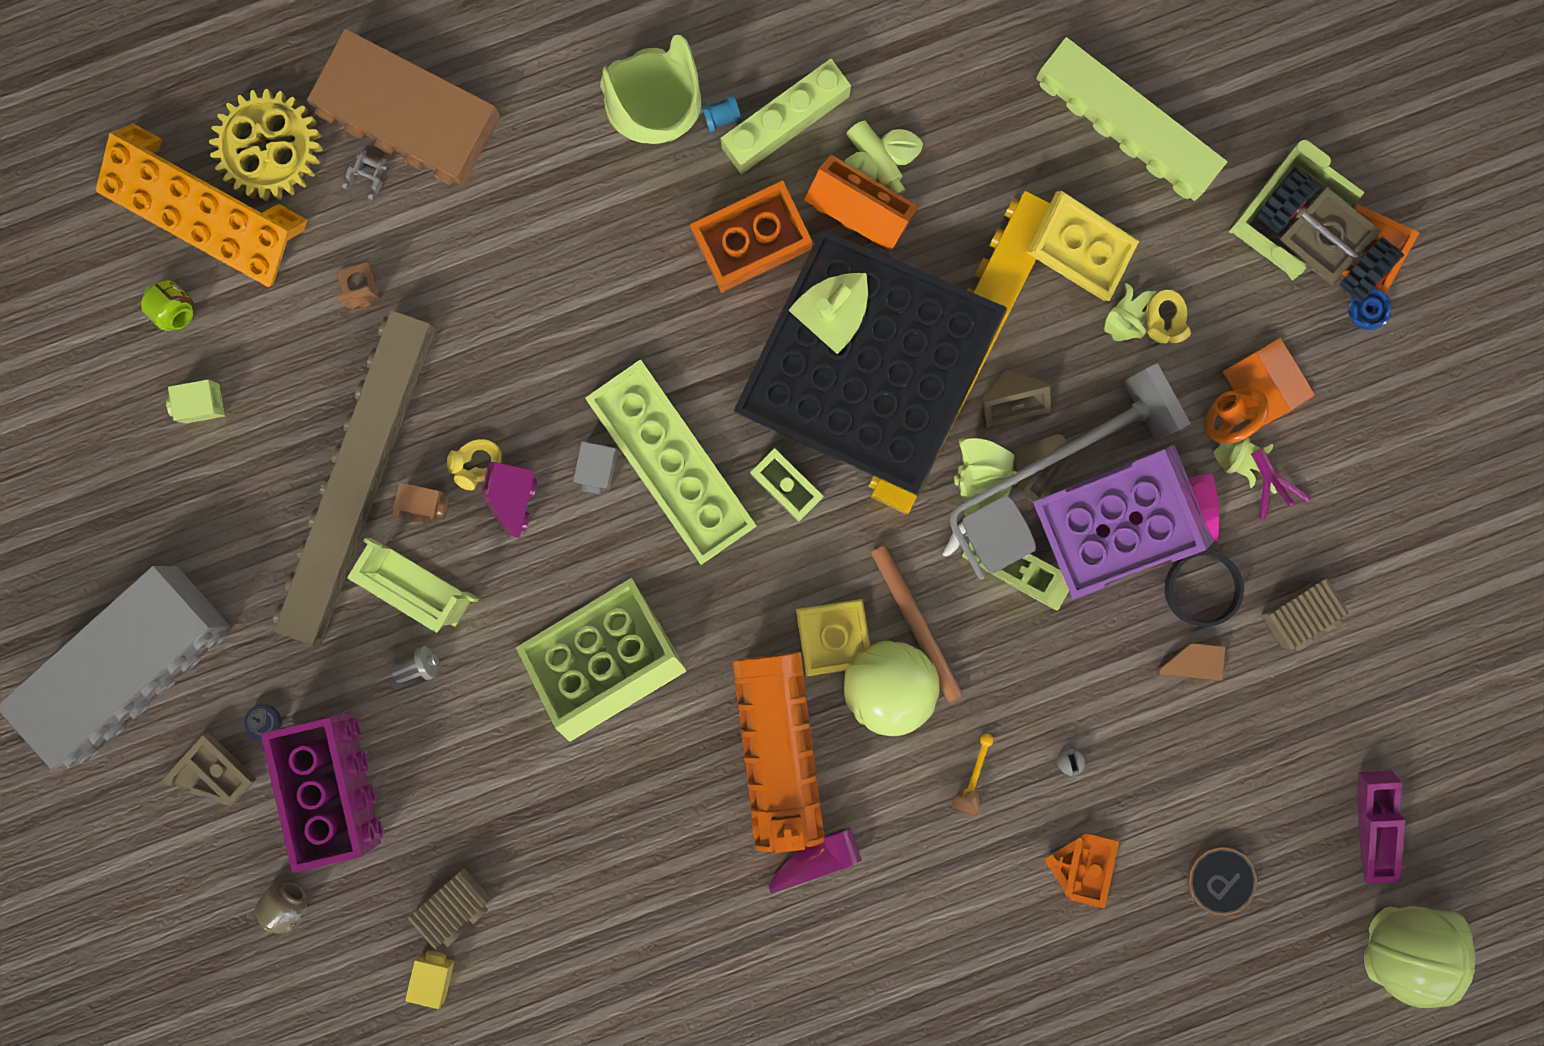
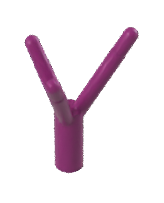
[1251,448,1311,520]

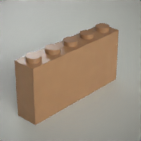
[307,29,500,186]

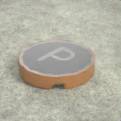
[1187,846,1257,916]

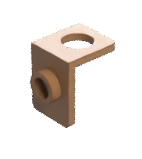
[337,262,381,310]

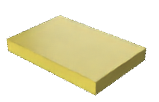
[1026,191,1139,301]

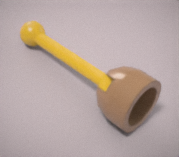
[951,733,994,816]

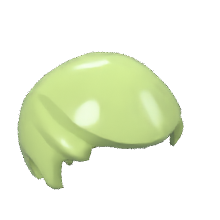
[844,641,940,736]

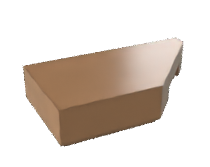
[1157,643,1225,681]

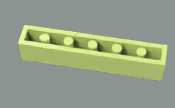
[1036,37,1228,201]

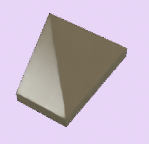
[982,370,1052,428]
[1015,434,1078,502]

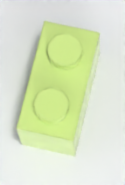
[750,448,824,522]

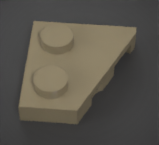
[162,732,257,806]

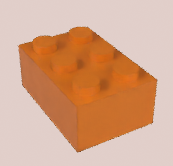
[690,180,812,293]

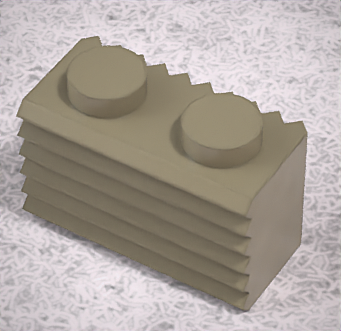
[1261,578,1349,651]
[408,868,491,949]

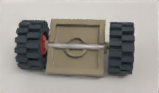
[1257,169,1405,303]

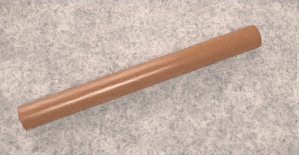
[871,545,963,703]

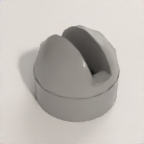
[1057,748,1086,776]

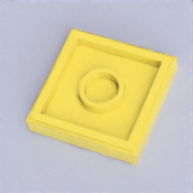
[796,599,870,676]

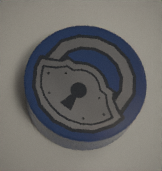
[244,704,281,739]

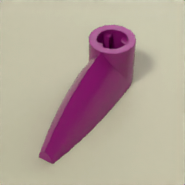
[769,827,862,893]

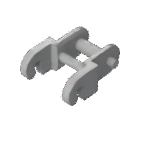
[342,150,388,201]

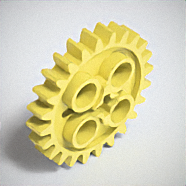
[209,89,323,201]

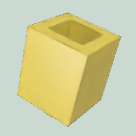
[405,951,455,1009]

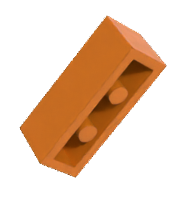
[804,154,918,252]

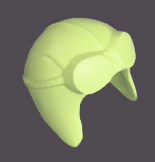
[600,35,701,144]
[1364,906,1475,1008]

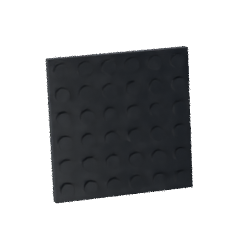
[734,229,1007,496]

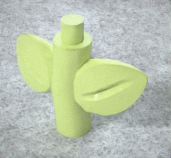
[844,120,923,195]

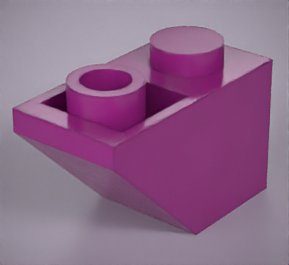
[481,462,537,538]

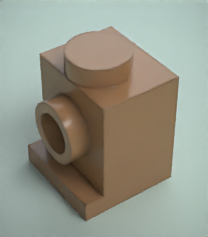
[392,482,449,524]

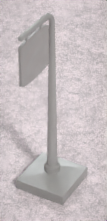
[950,363,1191,580]

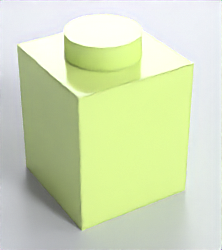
[166,380,225,423]

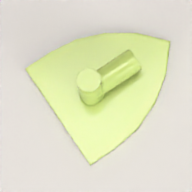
[789,273,868,354]

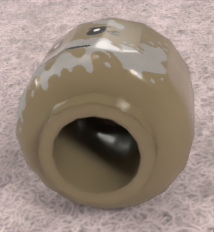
[255,882,308,934]

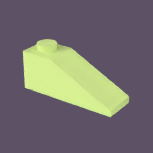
[962,542,1069,611]

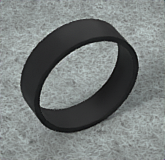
[1165,551,1244,626]

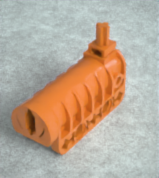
[732,652,825,853]

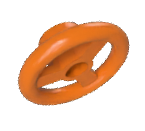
[1204,388,1269,444]

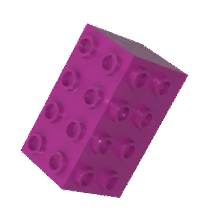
[261,711,383,873]

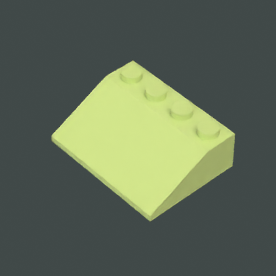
[516,578,686,742]

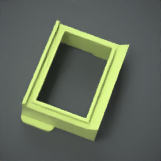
[1229,140,1364,281]
[347,538,479,633]

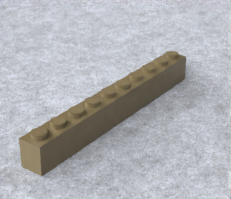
[273,310,436,646]

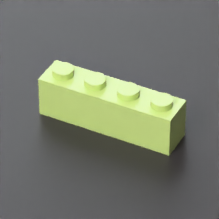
[721,59,851,175]

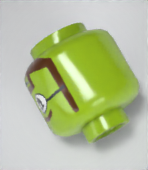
[141,280,194,331]

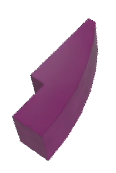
[1358,771,1405,884]

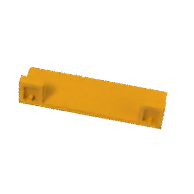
[96,123,308,287]

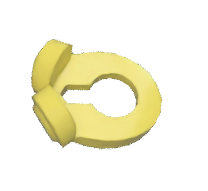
[1146,290,1191,344]
[447,439,502,491]

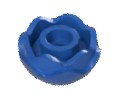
[1348,288,1392,330]

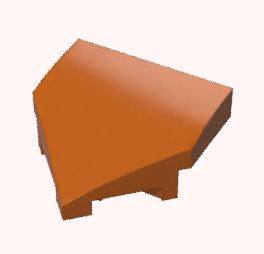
[1044,833,1120,909]

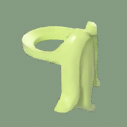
[1104,283,1160,341]
[1213,437,1277,494]

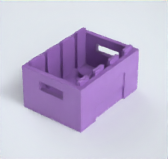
[1033,445,1214,599]

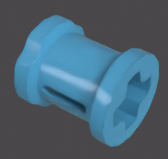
[701,93,742,133]

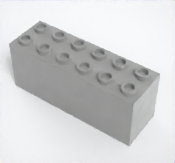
[0,566,231,770]

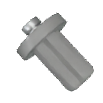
[391,646,439,684]

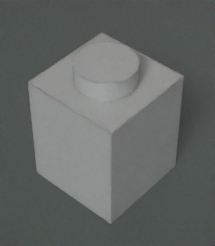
[573,441,618,495]

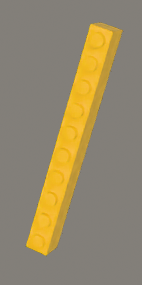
[868,191,1050,515]

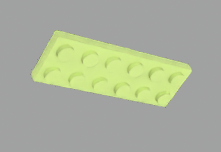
[585,359,757,565]

